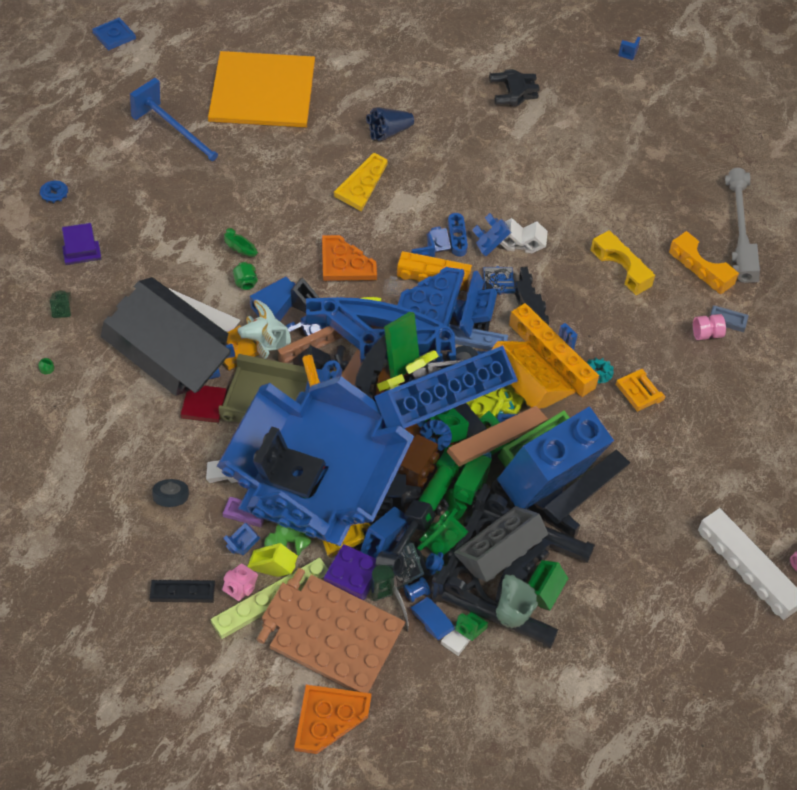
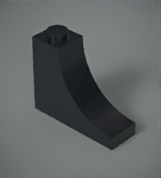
[527,484,580,538]

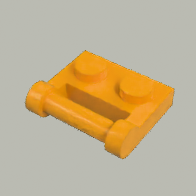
[615,369,666,412]

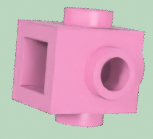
[222,563,258,601]

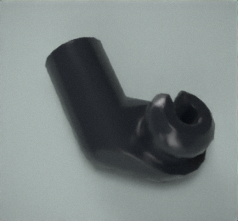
[334,345,349,370]

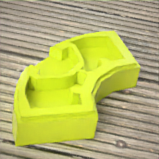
[405,350,439,374]

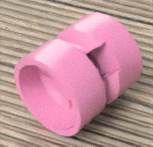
[693,314,726,340]

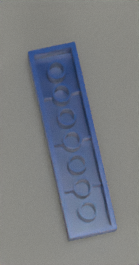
[375,346,518,428]

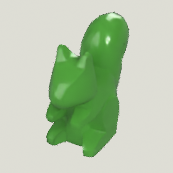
[264,524,311,556]

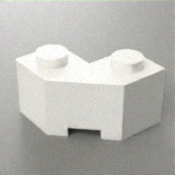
[500,218,548,253]

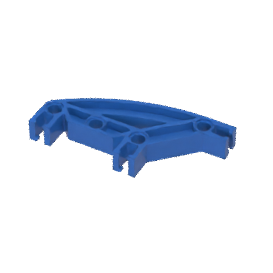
[306,297,456,363]

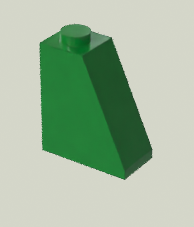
[453,455,492,505]

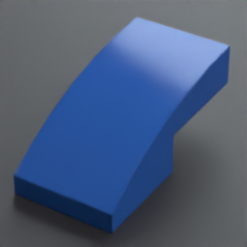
[411,597,455,640]

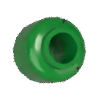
[233,262,258,290]

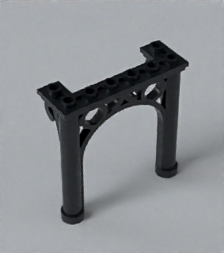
[431,483,595,649]

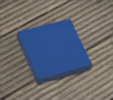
[92,17,136,51]

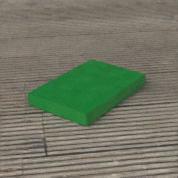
[384,312,419,378]

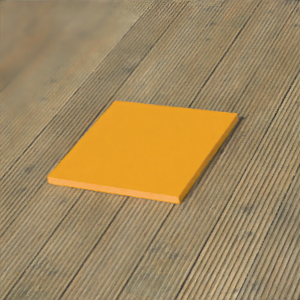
[208,51,315,127]

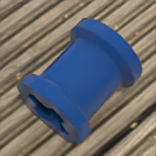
[403,577,430,603]

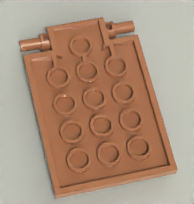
[256,568,405,693]

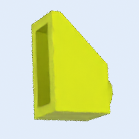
[247,543,298,577]

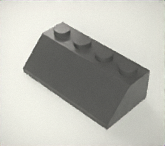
[454,506,548,582]

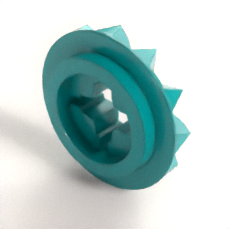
[587,357,614,383]

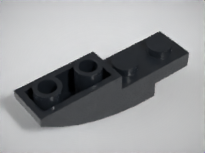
[515,266,549,326]
[354,333,388,398]
[495,538,551,603]

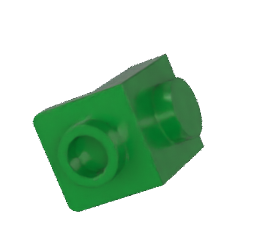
[455,612,488,641]

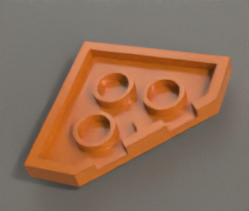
[322,235,377,281]
[294,684,371,754]

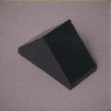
[291,277,320,313]
[293,346,332,371]

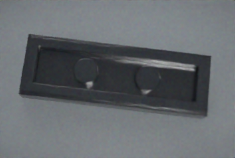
[149,580,215,603]

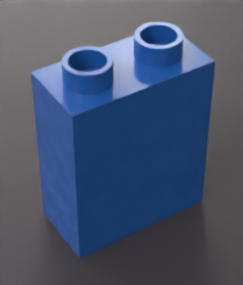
[497,406,614,509]

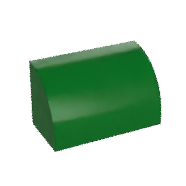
[528,560,569,611]

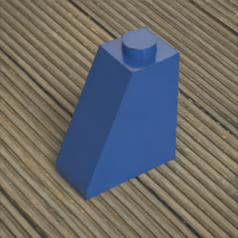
[250,277,295,321]
[360,507,408,559]

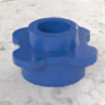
[426,552,444,575]

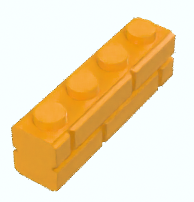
[397,251,472,291]

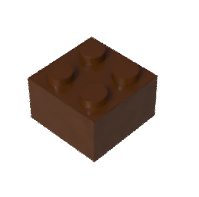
[397,434,439,490]

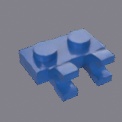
[472,213,512,256]

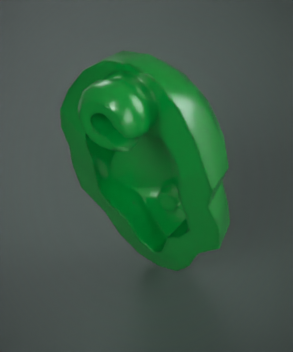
[224,228,258,257]

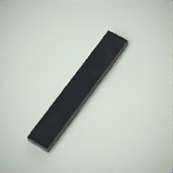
[542,449,631,524]

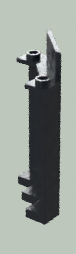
[101,277,231,396]

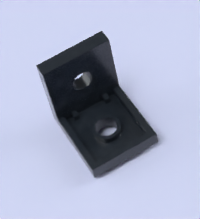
[253,426,326,498]

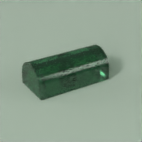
[371,565,395,601]

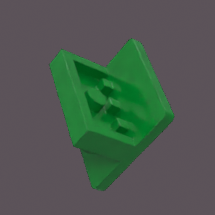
[417,508,468,555]

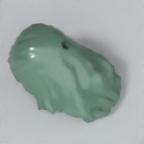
[496,575,538,628]

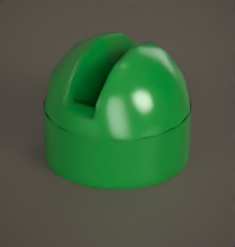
[38,358,55,375]

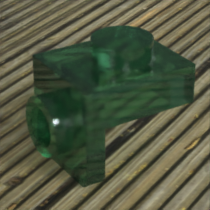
[50,290,72,318]

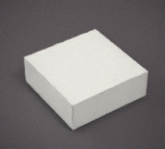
[441,626,470,656]

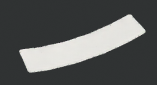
[384,572,409,631]

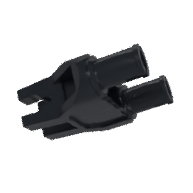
[489,69,540,107]

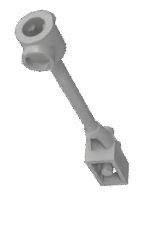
[725,168,760,283]

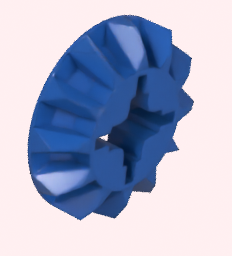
[40,180,69,203]
[420,420,452,451]

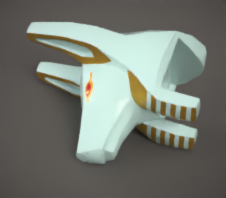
[238,300,291,359]

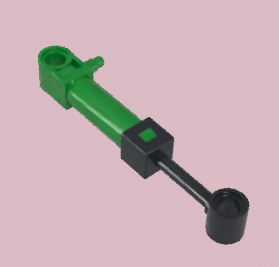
[376,445,467,576]

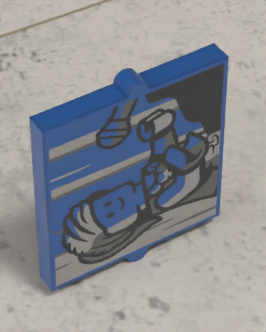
[483,266,515,295]

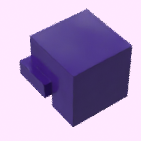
[62,223,102,265]

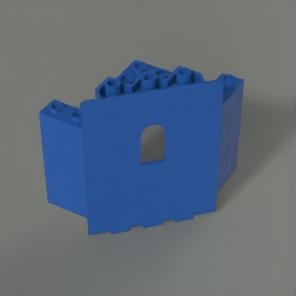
[217,376,414,546]

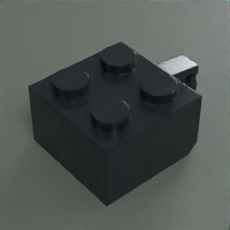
[376,473,421,516]

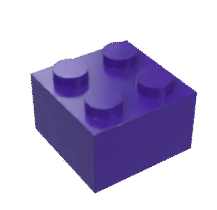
[324,544,380,601]

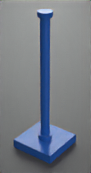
[130,78,218,161]

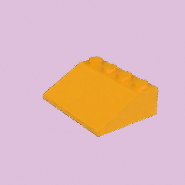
[491,341,576,409]

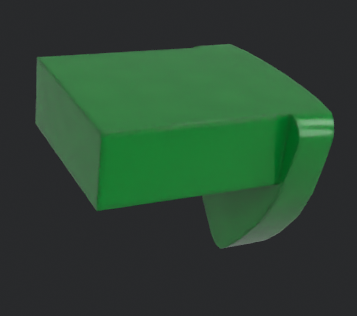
[443,488,467,520]

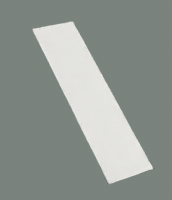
[169,288,240,332]

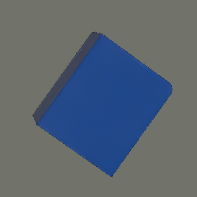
[618,37,641,60]

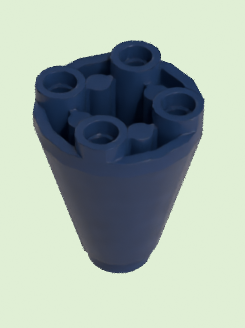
[366,107,414,141]

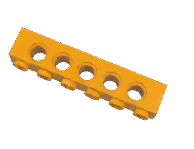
[509,303,599,397]

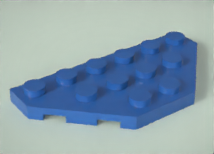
[398,267,465,363]

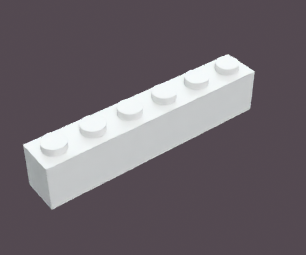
[698,508,797,620]

